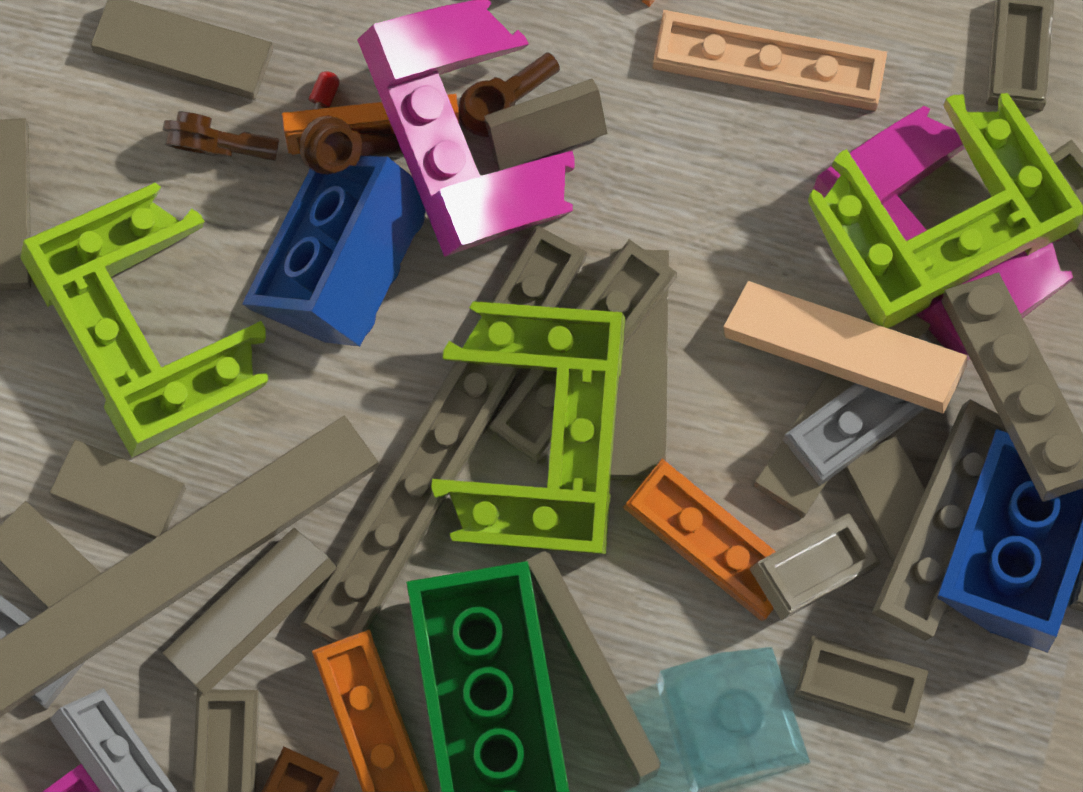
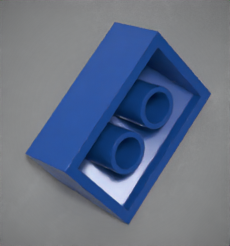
[242,156,426,347]
[937,429,1083,653]

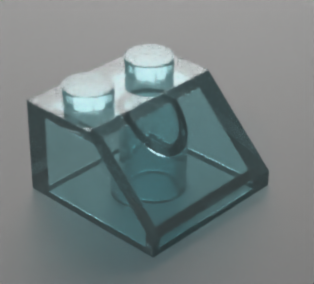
[656,647,810,792]

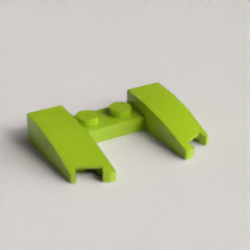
[808,93,1083,328]
[20,183,268,458]
[431,301,625,554]

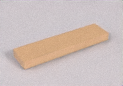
[652,10,887,111]
[723,281,967,414]

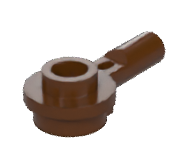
[458,52,560,137]
[163,111,279,161]
[299,115,404,175]

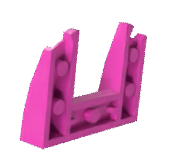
[357,0,575,257]
[813,106,1073,361]

